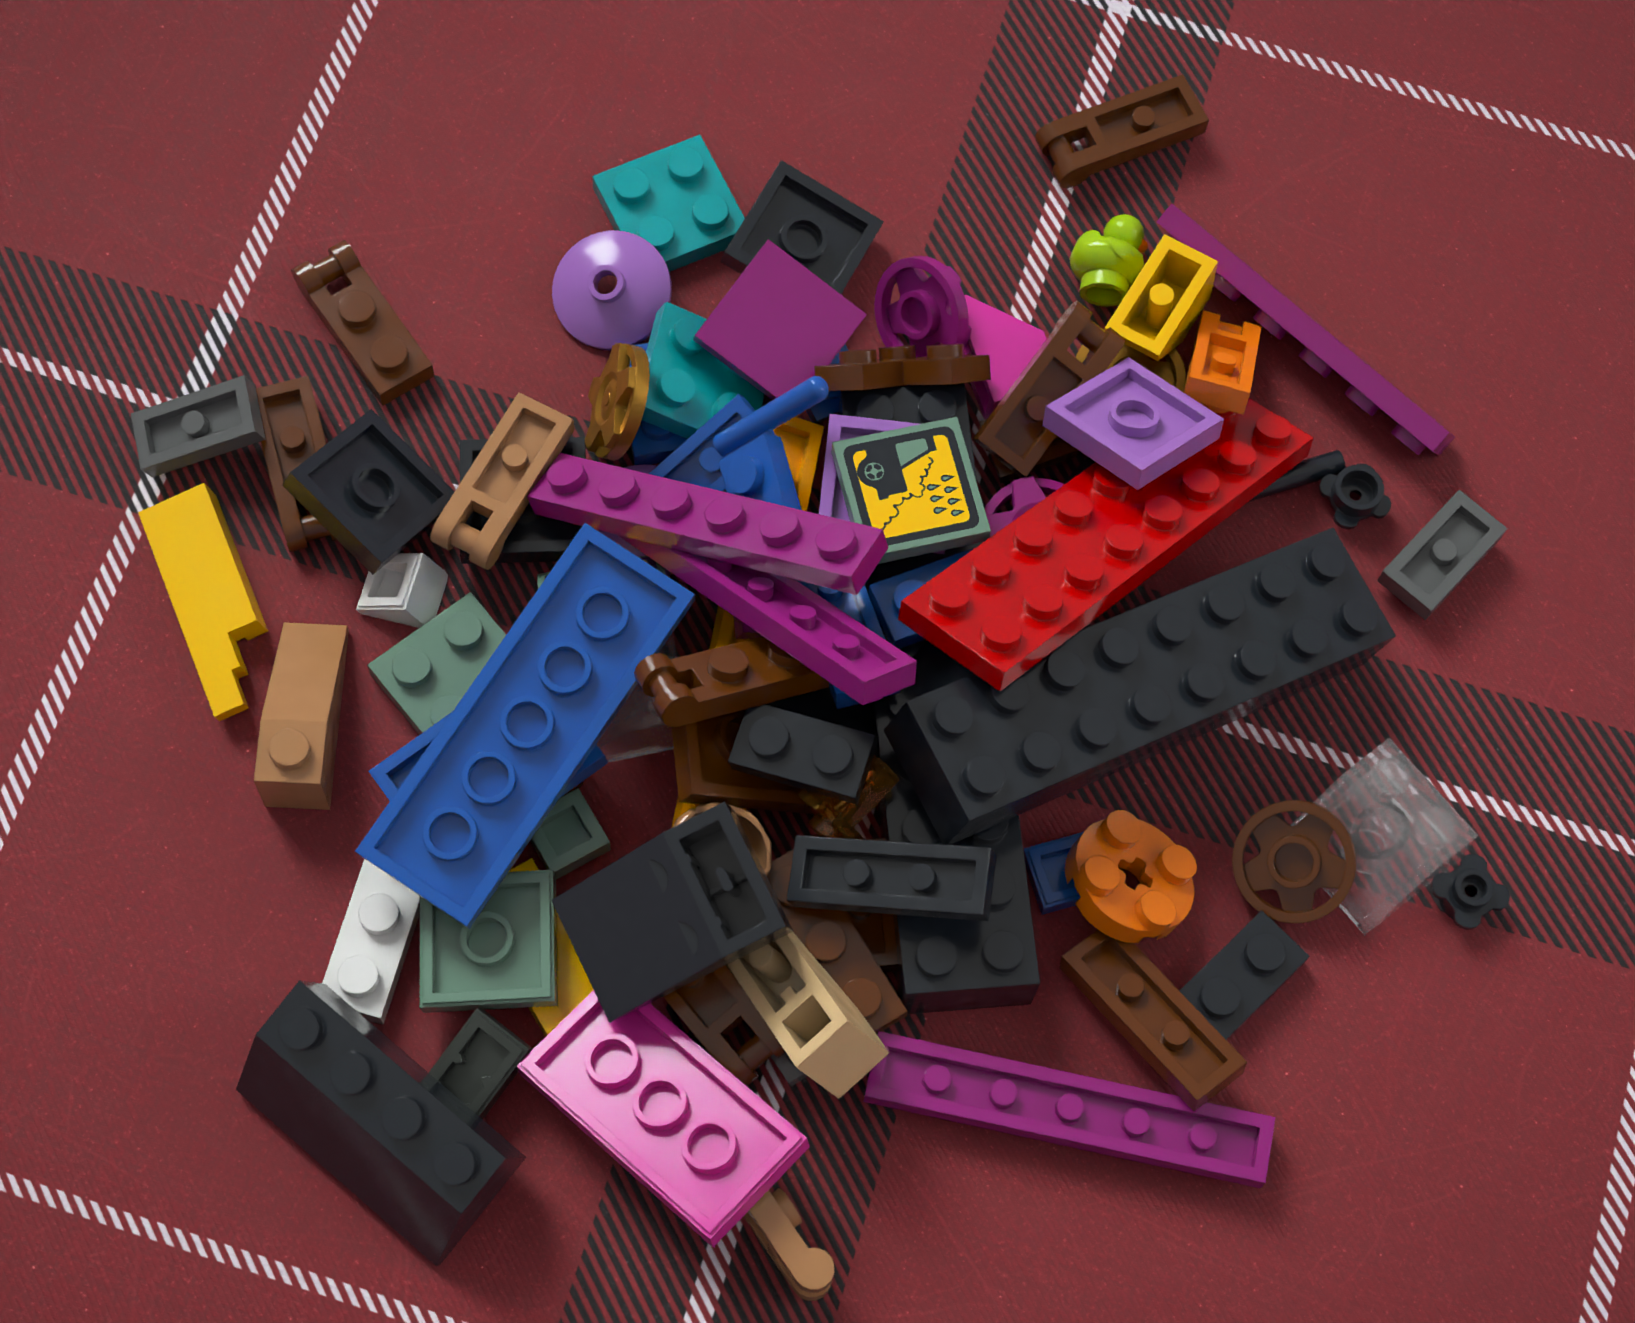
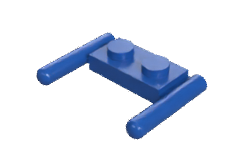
[713,376,829,587]

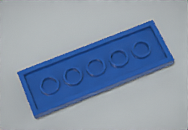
[355,523,695,929]

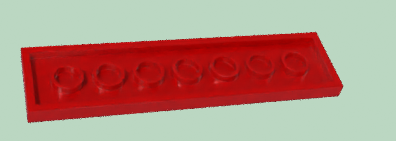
[898,398,1314,691]

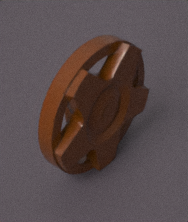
[1232,800,1357,923]

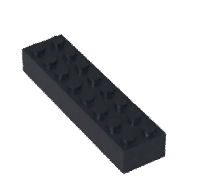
[883,527,1396,845]

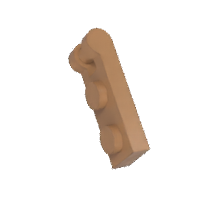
[430,392,574,570]
[743,1188,835,1301]

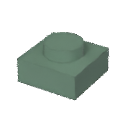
[530,788,611,880]

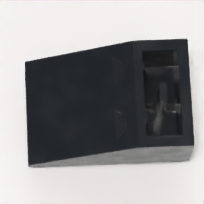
[551,801,793,1023]

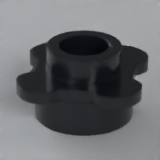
[1319,463,1391,529]
[1431,854,1510,930]

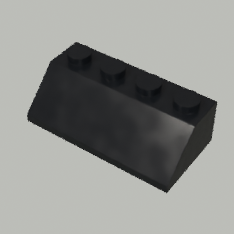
[236,980,526,1266]

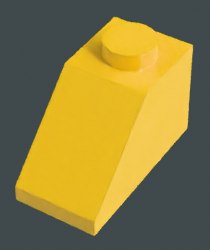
[1105,234,1218,361]

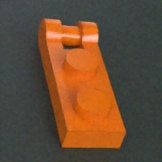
[1184,310,1262,415]

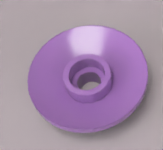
[552,230,672,350]

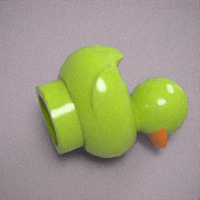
[1070,214,1148,306]

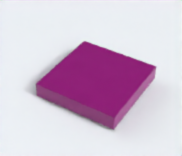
[692,239,867,400]

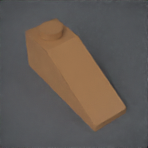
[254,622,349,810]

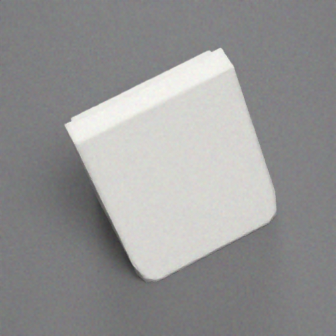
[356,553,448,628]

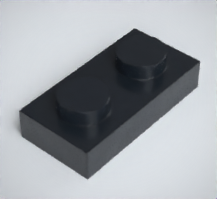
[728,704,878,805]
[1180,910,1310,1040]

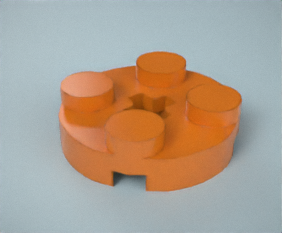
[1065,810,1197,943]

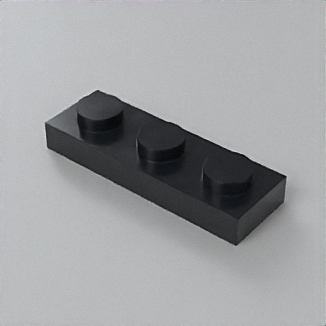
[786,835,997,921]

